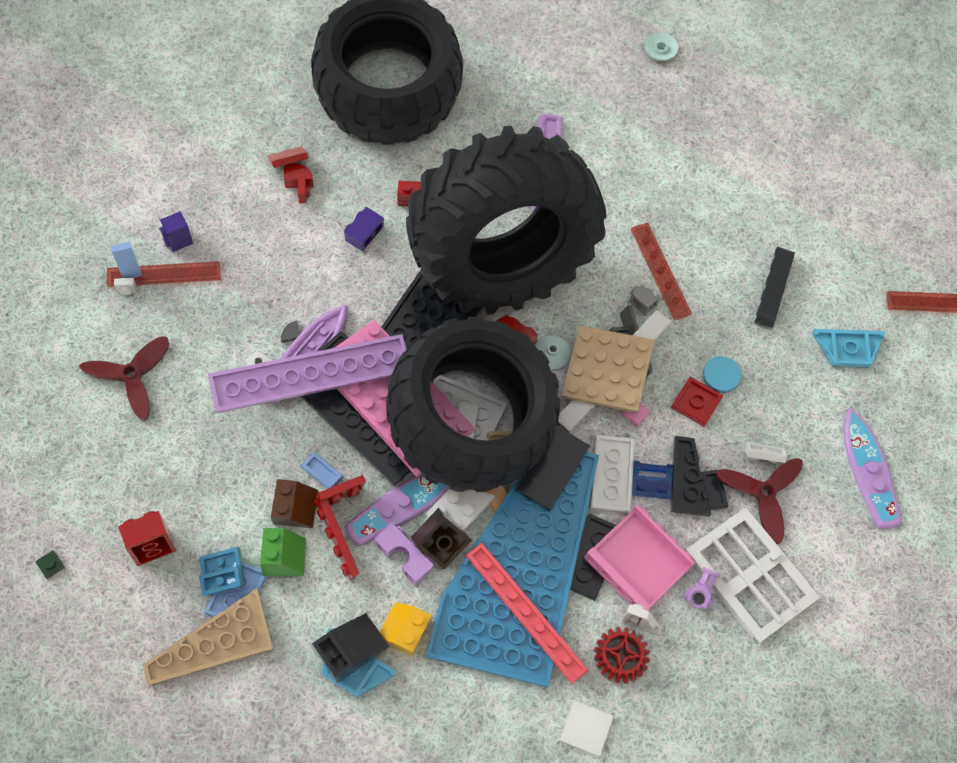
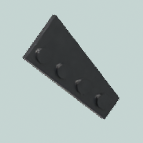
[671,436,711,517]

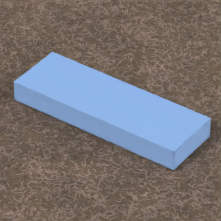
[111,242,142,278]

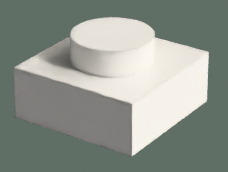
[114,278,137,295]

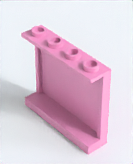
[584,505,695,611]

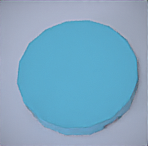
[703,356,741,393]

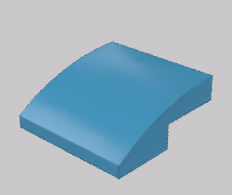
[199,547,243,596]

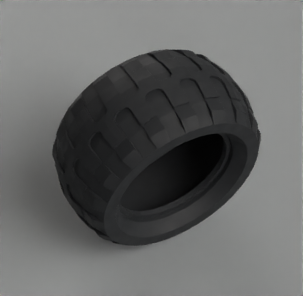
[311,0,463,145]
[386,317,561,492]

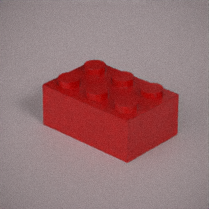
[118,511,177,566]

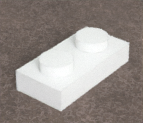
[745,442,787,464]

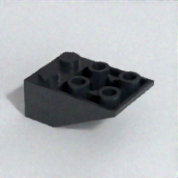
[312,613,390,683]

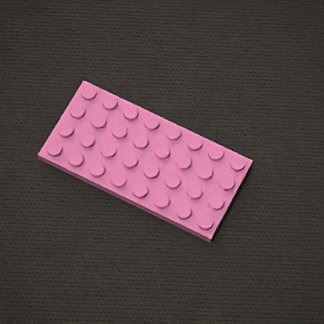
[335,320,476,477]

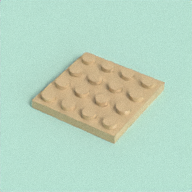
[562,325,655,413]

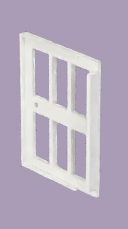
[685,507,820,643]

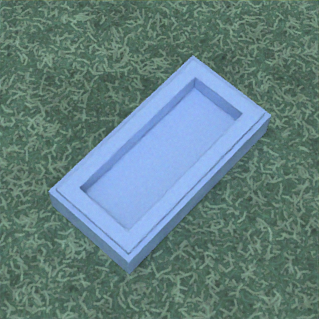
[301,452,344,489]

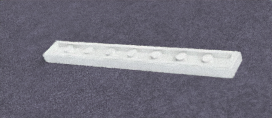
[558,310,671,433]

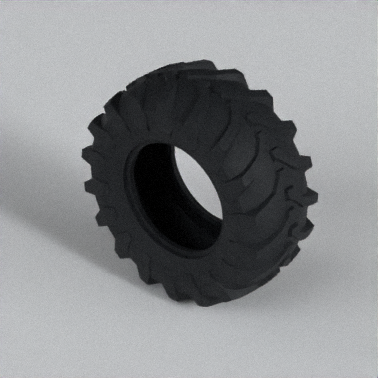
[406,126,607,315]

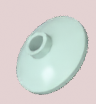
[644,32,678,61]
[535,336,571,371]

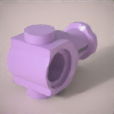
[683,567,720,611]

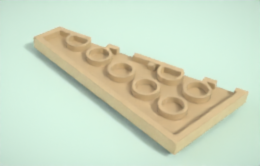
[143,588,273,686]

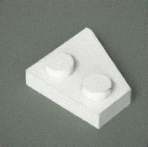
[622,604,662,636]

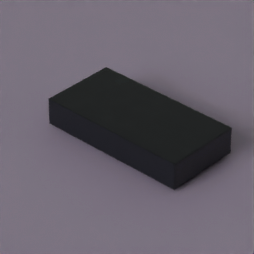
[702,469,728,510]

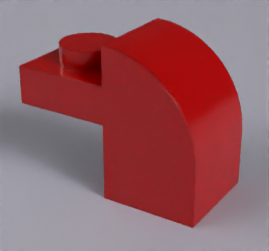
[284,164,314,203]

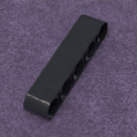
[754,246,795,328]

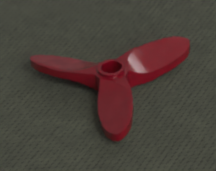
[79,336,169,421]
[715,458,803,544]

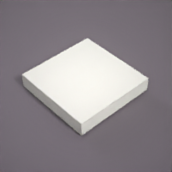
[559,700,614,757]

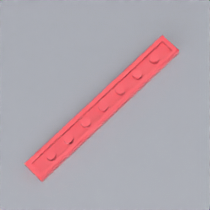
[466,543,589,685]

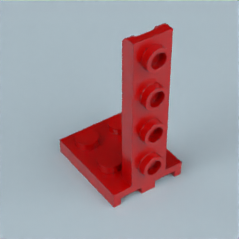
[314,475,366,580]

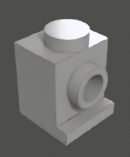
[629,285,660,316]

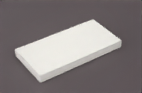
[590,435,635,514]

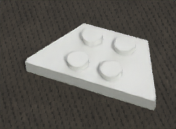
[426,488,495,531]

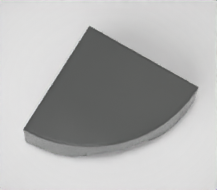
[281,321,300,343]

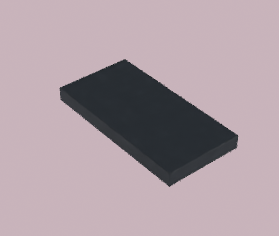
[516,425,590,511]
[570,513,616,601]

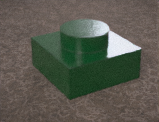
[35,550,65,579]

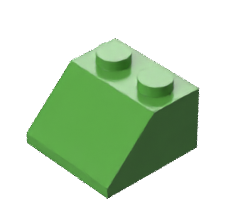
[260,528,306,576]

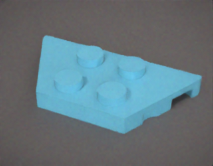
[812,329,885,367]
[321,628,397,698]

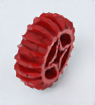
[594,627,650,684]

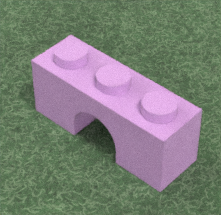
[374,523,434,587]

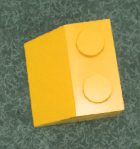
[379,602,432,657]

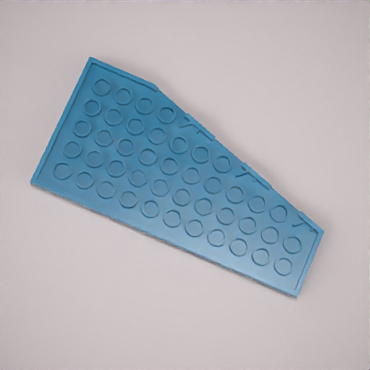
[426,452,599,688]

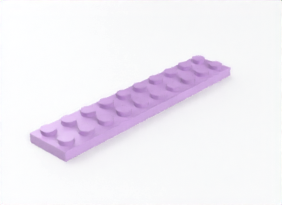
[208,334,406,414]

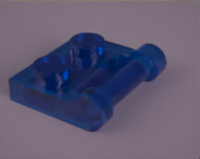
[632,460,673,500]

